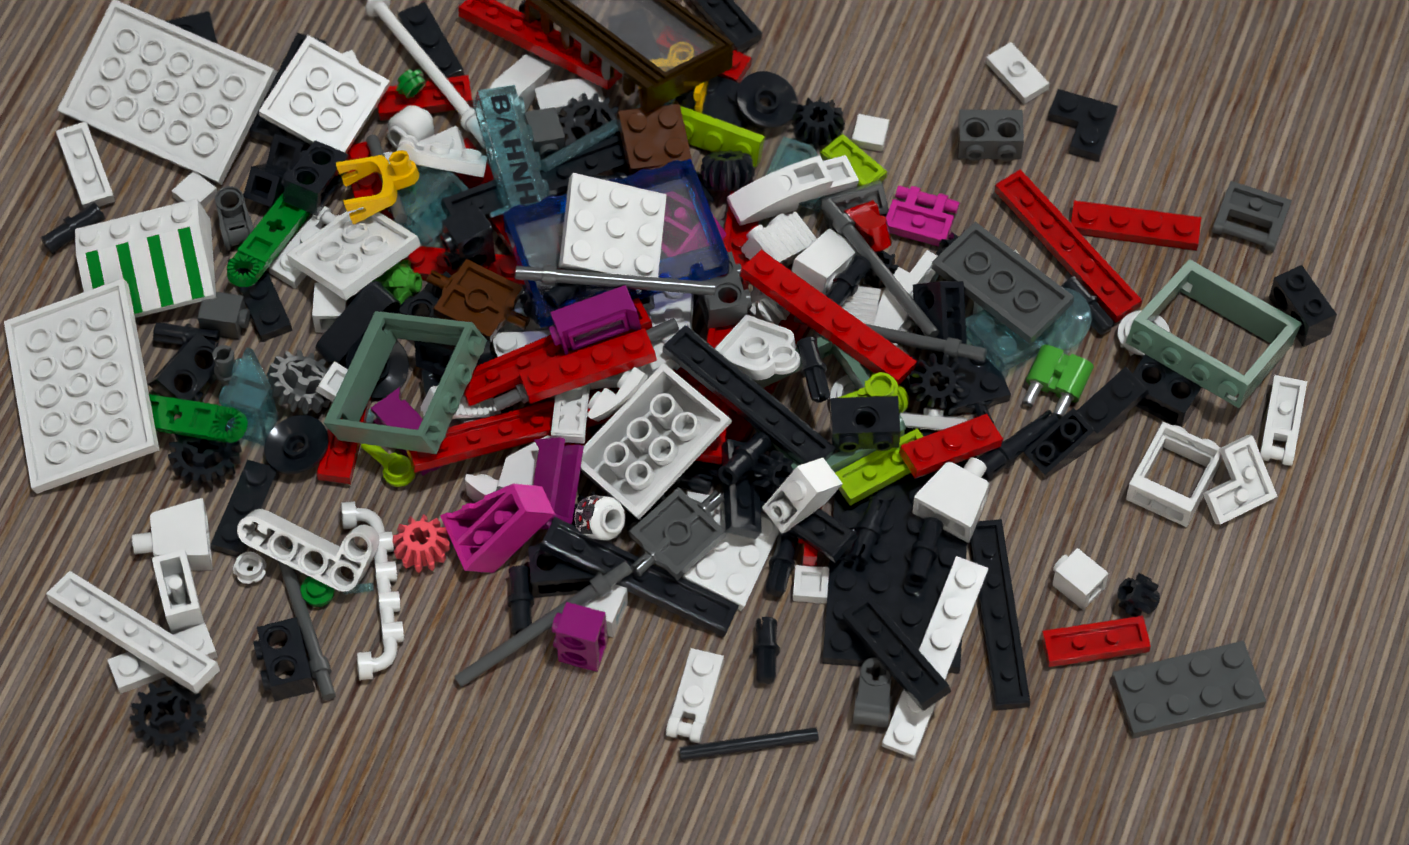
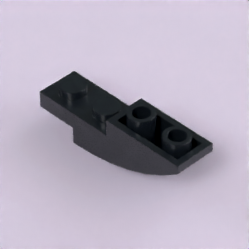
[1024,366,1150,477]

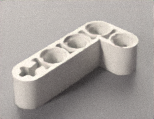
[237,509,380,592]

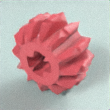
[392,514,450,573]

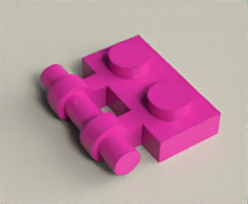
[886,185,960,247]

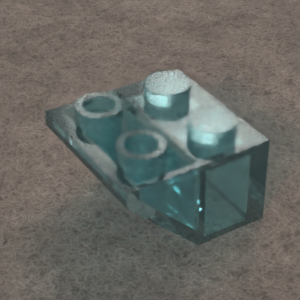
[386,165,469,247]
[219,347,278,445]

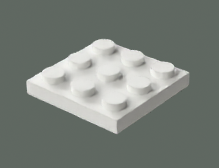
[259,35,390,153]
[559,173,666,278]
[286,207,421,300]

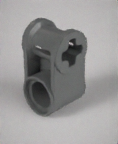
[215,186,254,251]
[853,657,892,728]

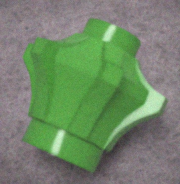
[372,260,422,304]

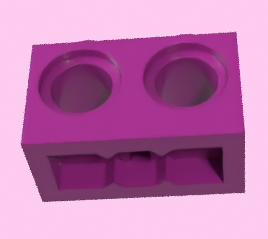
[552,602,608,672]

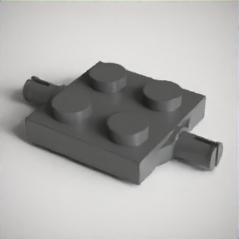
[629,487,726,580]

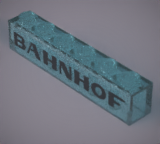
[473,85,562,268]

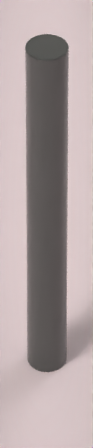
[366,135,407,224]

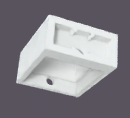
[1126,422,1222,527]

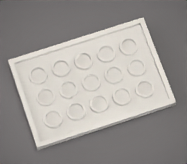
[57,0,277,185]
[4,278,159,494]

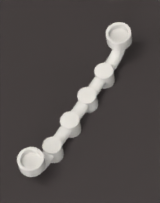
[341,501,404,680]

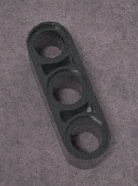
[315,281,401,367]

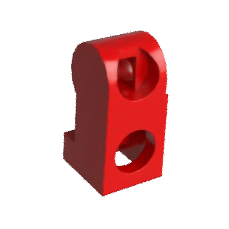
[844,200,892,252]

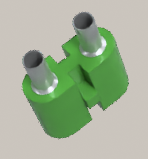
[1022,344,1094,419]

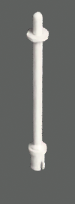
[365,0,498,148]

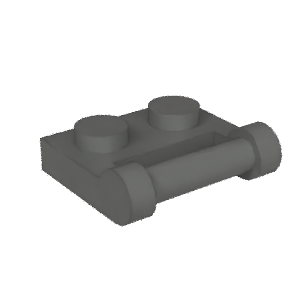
[1212,181,1292,252]

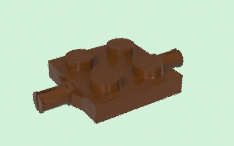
[616,89,692,190]
[427,259,530,343]

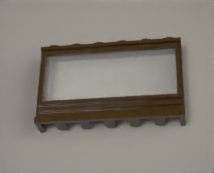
[525,0,734,113]

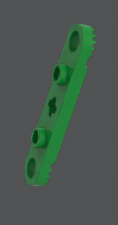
[227,192,311,287]
[149,394,248,443]

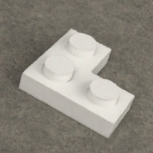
[1203,435,1278,525]

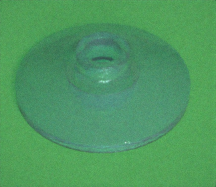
[1035,288,1092,350]

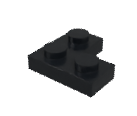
[1048,89,1118,162]

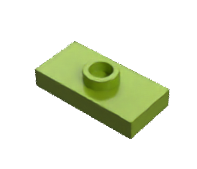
[820,133,887,187]

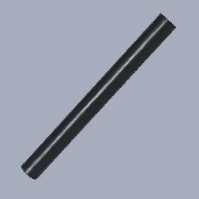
[679,727,819,761]

